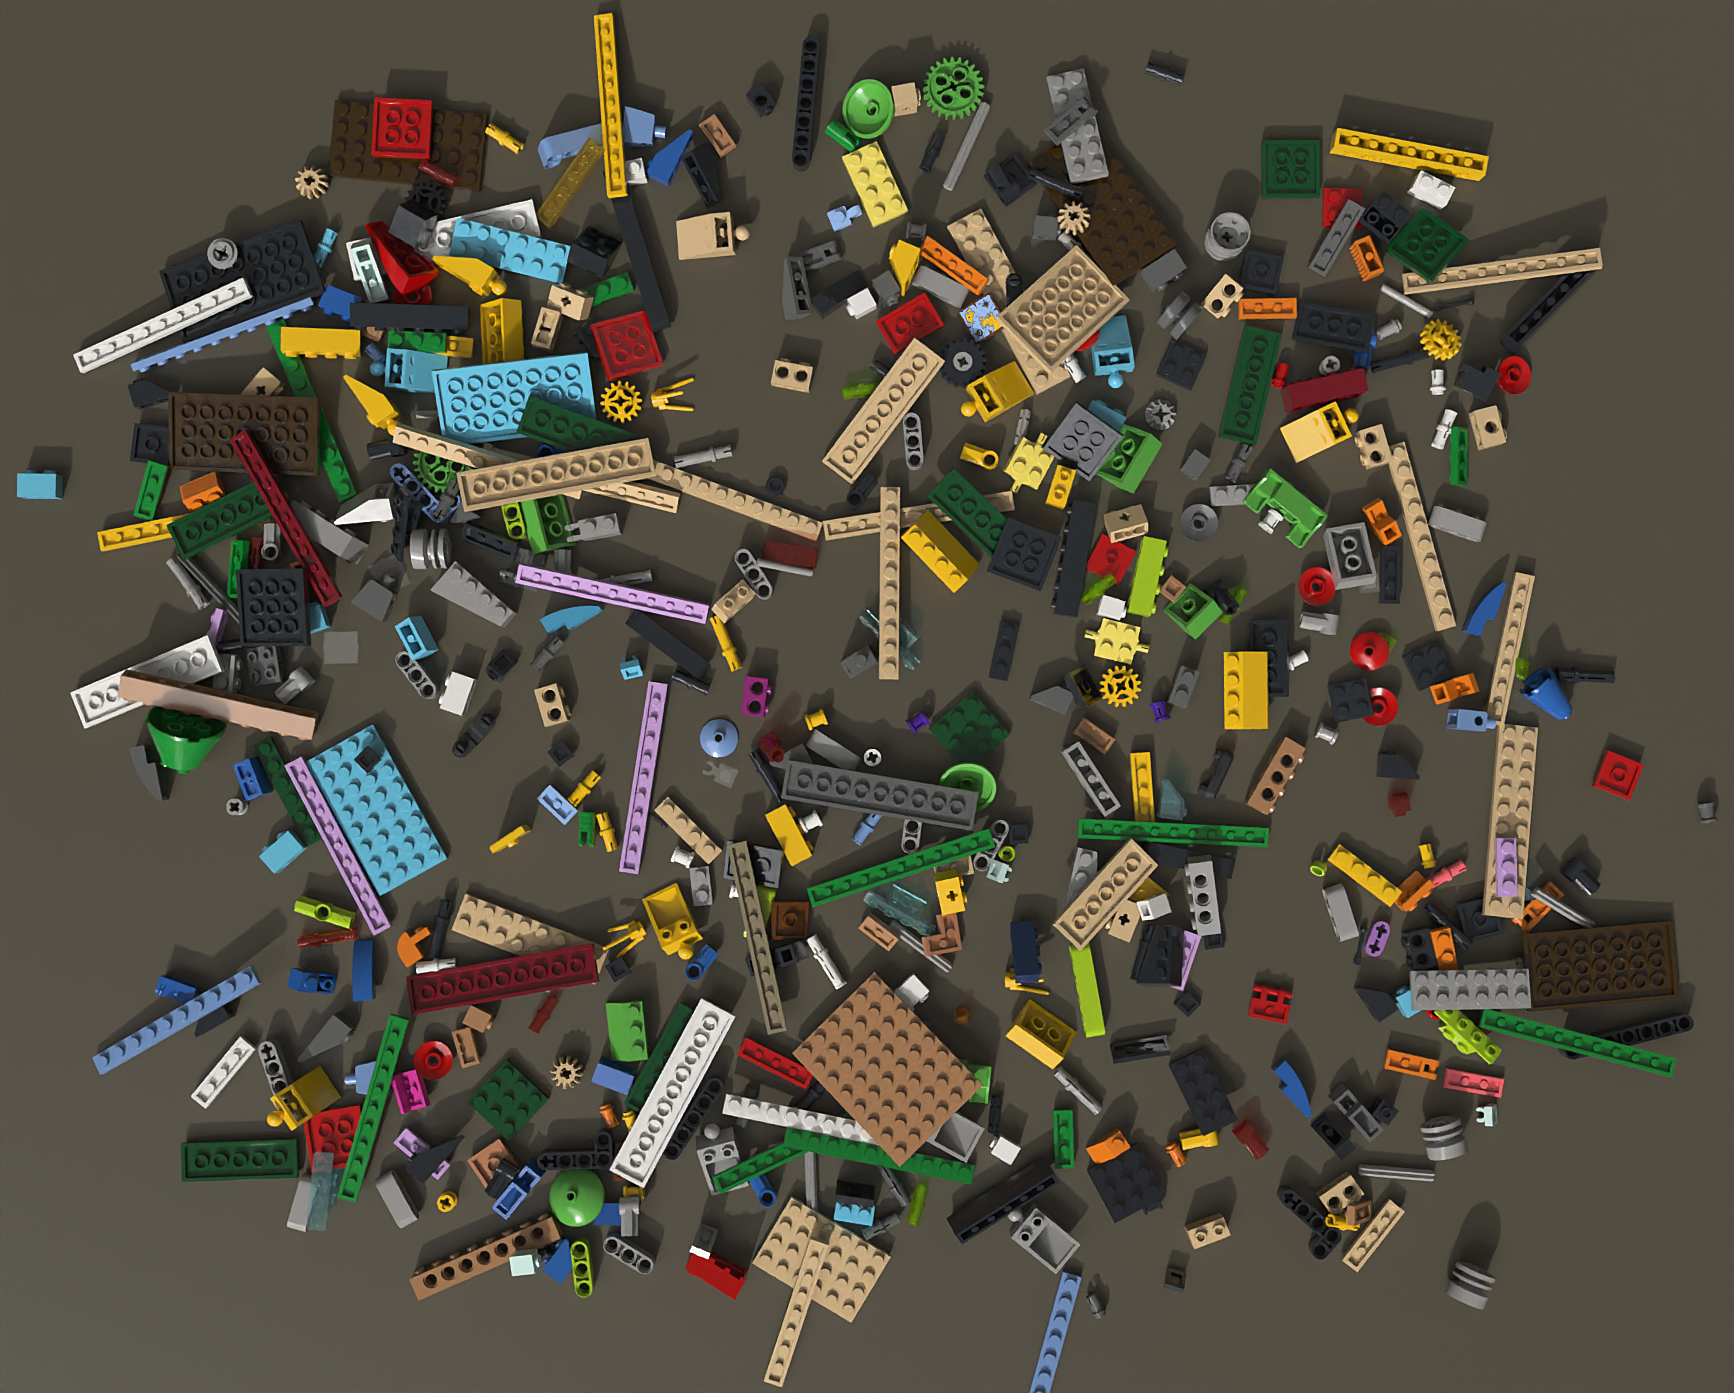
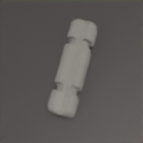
[1014,409,1031,446]

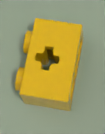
[1045,465,1076,510]
[933,868,967,915]

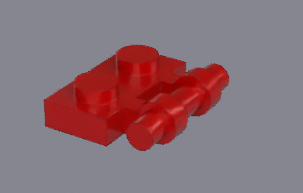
[1248,983,1292,1024]

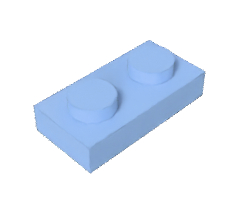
[537,785,578,825]

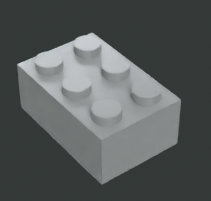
[1323,522,1377,590]

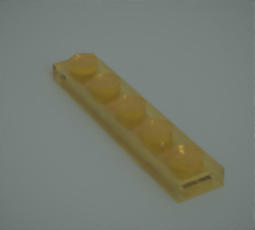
[536,138,605,228]

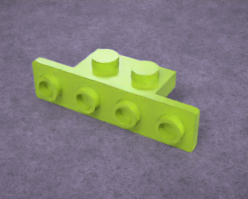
[1434,1010,1502,1064]

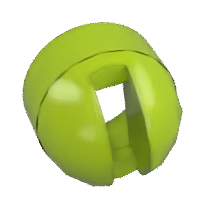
[998,846,1015,862]
[1310,859,1327,876]

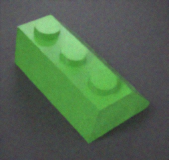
[1096,424,1163,494]
[519,494,577,555]
[606,999,650,1061]

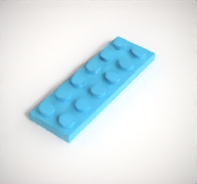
[449,218,571,283]

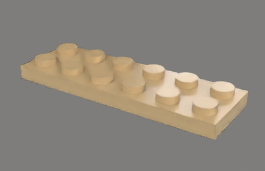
[1052,838,1158,951]

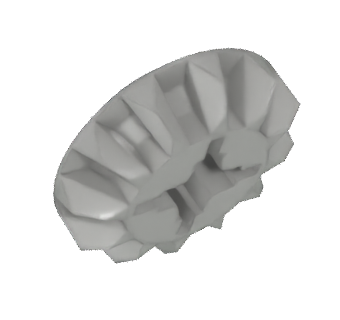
[207,238,239,270]
[1145,399,1176,430]

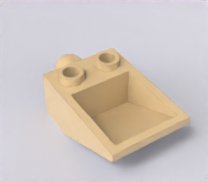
[676,212,750,260]

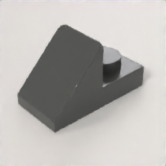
[450,501,482,525]

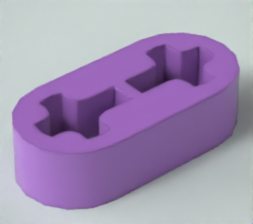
[1364,921,1390,956]

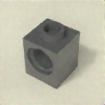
[1032,215,1061,241]
[1180,449,1210,481]

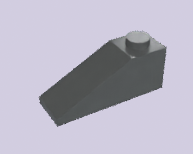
[782,257,813,320]
[297,1012,356,1062]

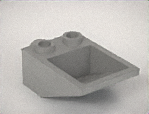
[334,482,411,525]
[927,1111,985,1163]
[695,1123,749,1196]
[1008,1202,1081,1274]

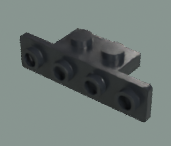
[390,487,422,561]

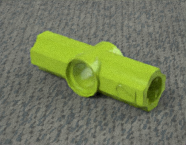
[294,895,356,929]

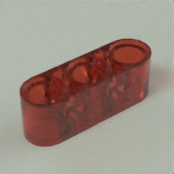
[761,541,819,568]

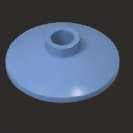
[700,719,738,757]

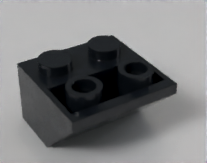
[1358,191,1413,245]
[568,226,622,278]

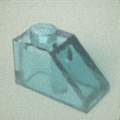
[1157,779,1187,821]

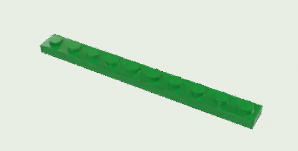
[266,319,358,503]
[1077,818,1269,847]
[807,829,995,907]
[1478,1009,1677,1077]
[337,1013,410,1203]
[783,1127,975,1184]

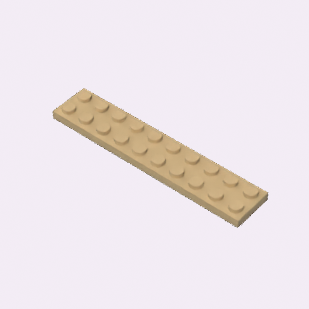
[947,209,1071,395]
[456,438,656,512]
[1482,724,1538,919]

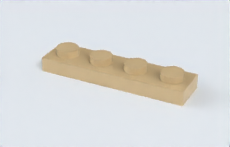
[654,797,723,864]
[1341,1198,1405,1272]

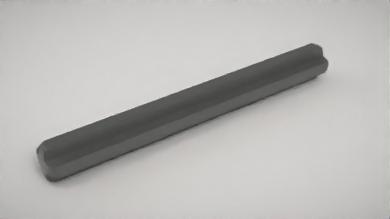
[177,554,239,623]

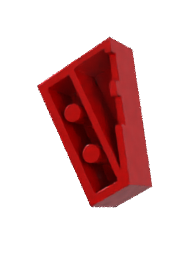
[685,1251,748,1300]

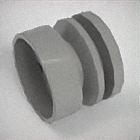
[1204,212,1251,261]
[410,528,452,569]
[1420,1116,1469,1161]
[1445,1261,1496,1310]

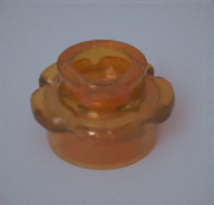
[953,1007,972,1025]

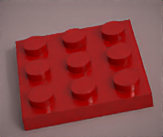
[371,97,433,159]
[590,310,663,381]
[304,1104,370,1172]

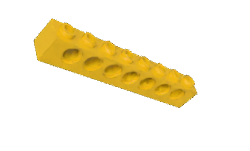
[1329,128,1489,181]

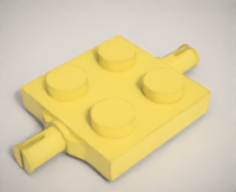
[1003,433,1054,494]
[1084,618,1150,664]

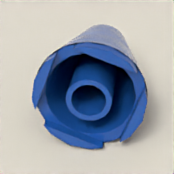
[1520,667,1572,720]

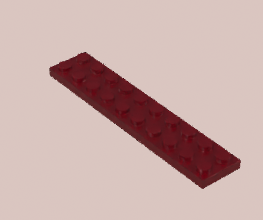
[406,943,600,1015]

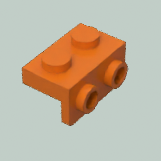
[1394,871,1435,912]

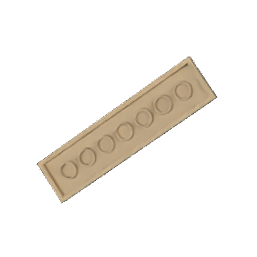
[822,338,945,485]
[452,894,609,985]

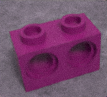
[740,676,772,717]

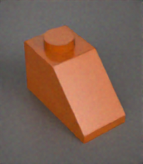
[1086,1127,1130,1165]

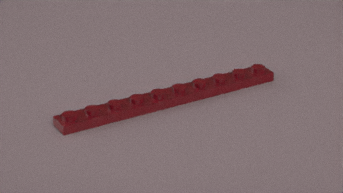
[230,430,343,607]

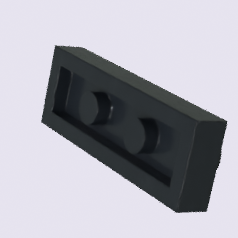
[462,521,520,560]
[1379,546,1401,604]
[988,621,1019,681]
[1109,1035,1170,1064]

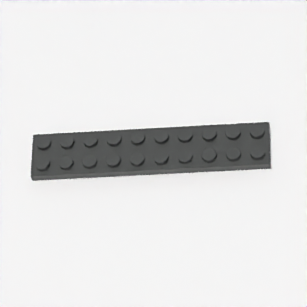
[781,760,979,831]

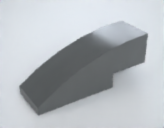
[129,745,168,801]
[1328,1083,1384,1143]

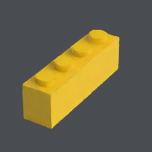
[281,327,361,359]

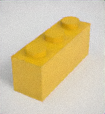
[765,804,814,866]

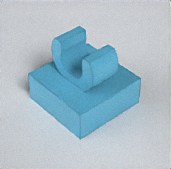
[619,655,643,680]

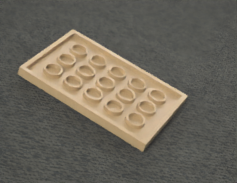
[996,245,1130,374]
[752,1196,891,1323]

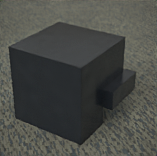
[388,199,438,249]
[1454,363,1501,401]

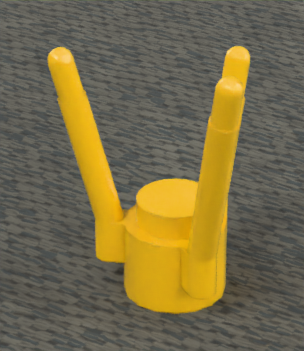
[651,377,694,411]
[603,920,646,959]
[1005,968,1049,995]

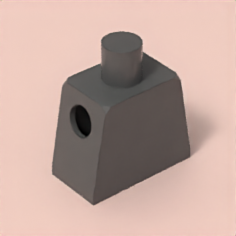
[351,574,398,622]
[841,644,879,679]

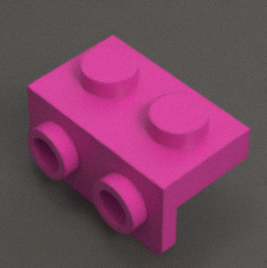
[392,1069,431,1114]

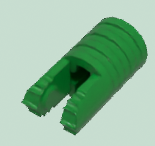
[825,119,861,152]
[578,811,596,847]

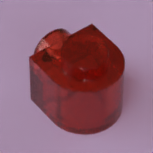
[1387,792,1411,817]

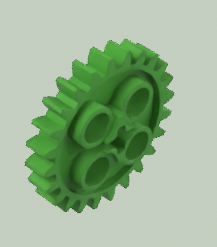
[922,57,984,121]
[413,433,473,494]

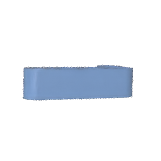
[537,123,603,168]
[390,463,462,524]

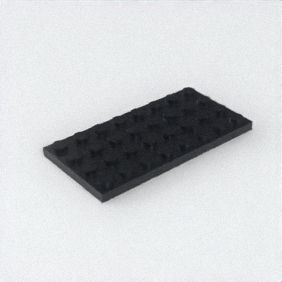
[159,219,325,343]

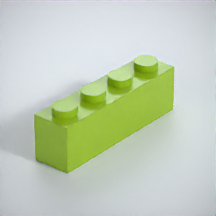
[1126,536,1169,617]

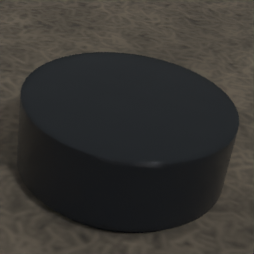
[766,476,785,496]

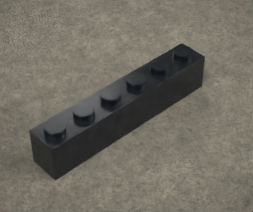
[1500,270,1597,355]
[350,302,469,333]
[1051,500,1096,618]
[946,1157,1060,1244]

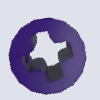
[1149,700,1171,723]
[905,710,931,734]

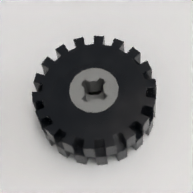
[939,338,987,389]

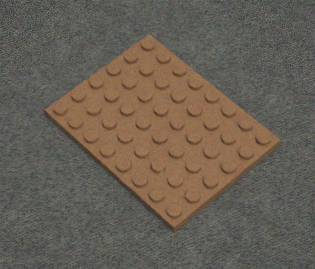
[792,972,983,1167]

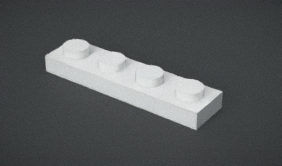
[191,1036,257,1109]

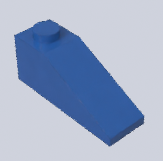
[646,129,694,187]

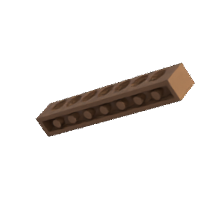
[409,1213,563,1301]

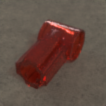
[757,730,785,763]
[1232,1119,1270,1159]

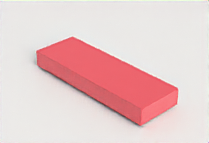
[1443,1068,1504,1098]

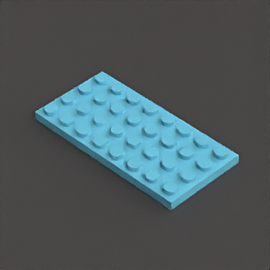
[432,352,596,444]
[306,725,448,896]

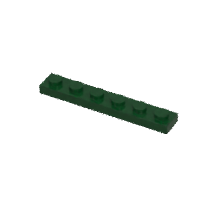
[253,736,323,847]

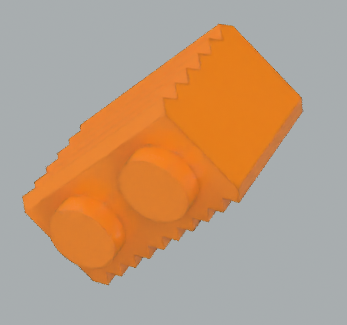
[1349,235,1385,281]
[180,472,226,512]

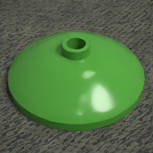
[843,79,895,139]
[938,762,996,812]
[549,1169,605,1226]

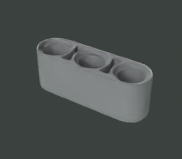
[912,265,969,308]
[903,413,924,470]
[1428,506,1487,542]
[735,549,773,600]
[395,651,440,699]
[805,729,862,771]
[901,819,922,854]
[973,819,1009,871]
[1322,883,1359,942]
[375,1170,419,1228]
[287,1173,323,1232]
[603,1232,655,1274]

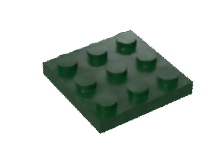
[1261,140,1320,199]
[1385,207,1469,284]
[929,692,1010,763]
[467,1059,549,1141]

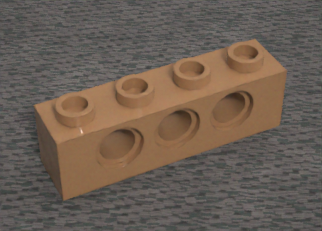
[1244,737,1306,815]

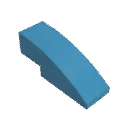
[540,606,603,634]

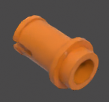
[599,1102,619,1129]
[1165,1141,1188,1167]

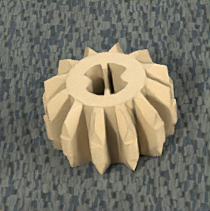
[295,165,329,199]
[1057,201,1090,235]
[550,1055,584,1089]

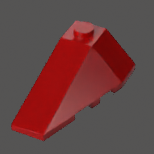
[365,221,439,294]

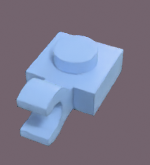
[827,205,862,232]

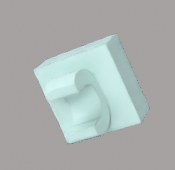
[987,860,1012,883]
[1476,1104,1498,1126]

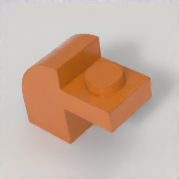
[1362,498,1402,546]
[1430,673,1480,705]
[397,925,433,968]

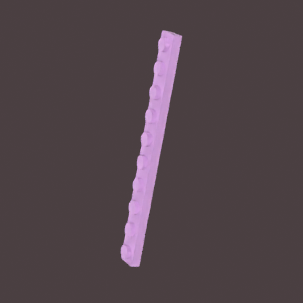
[515,563,709,624]
[619,681,668,874]
[285,757,392,935]

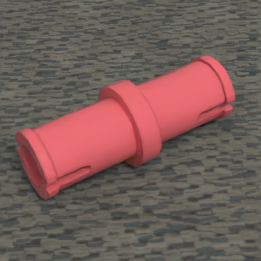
[1426,859,1467,889]

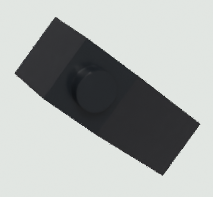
[680,143,721,209]
[811,270,869,320]
[745,939,809,977]
[406,1135,465,1184]

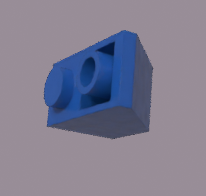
[287,968,337,994]
[542,1235,572,1284]

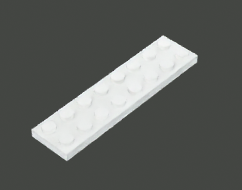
[71,635,224,728]

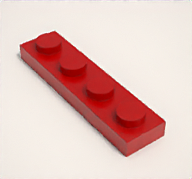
[737,1037,813,1089]

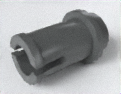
[1085,1292,1106,1319]

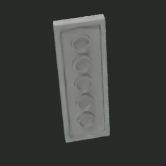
[1046,68,1108,184]
[1409,969,1531,1010]

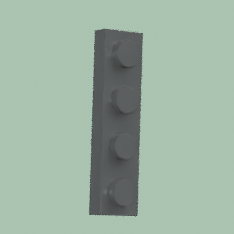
[1307,199,1365,277]

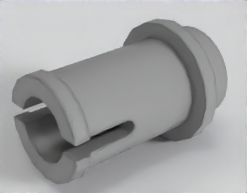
[1375,319,1402,340]

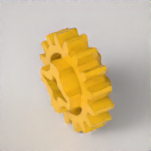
[1420,319,1462,360]
[600,381,643,424]
[1099,666,1141,707]

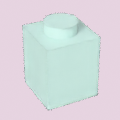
[509,1249,541,1276]

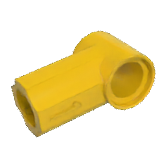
[960,443,998,470]
[1179,1128,1220,1150]

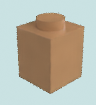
[462,1004,495,1033]

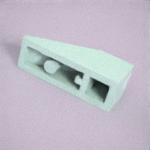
[350,238,389,303]

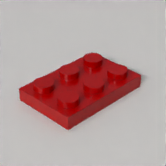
[875,292,944,355]

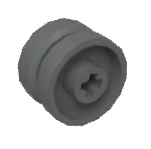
[1156,290,1204,340]

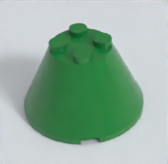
[146,706,227,774]

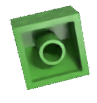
[1163,583,1223,640]

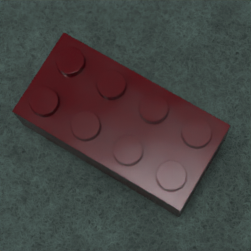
[1281,366,1369,414]

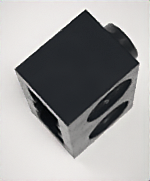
[1400,926,1438,971]

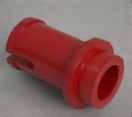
[1271,363,1290,389]

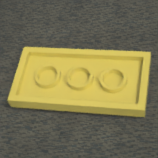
[842,141,908,228]

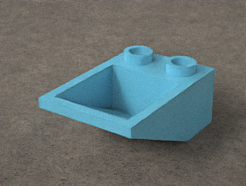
[1091,315,1135,388]
[370,348,448,394]

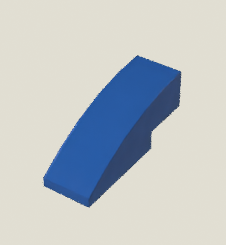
[1462,582,1507,636]
[352,940,376,1001]
[1271,1058,1312,1118]
[491,1159,546,1220]

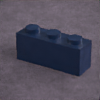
[1010,921,1042,984]

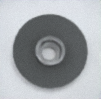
[1180,504,1218,542]

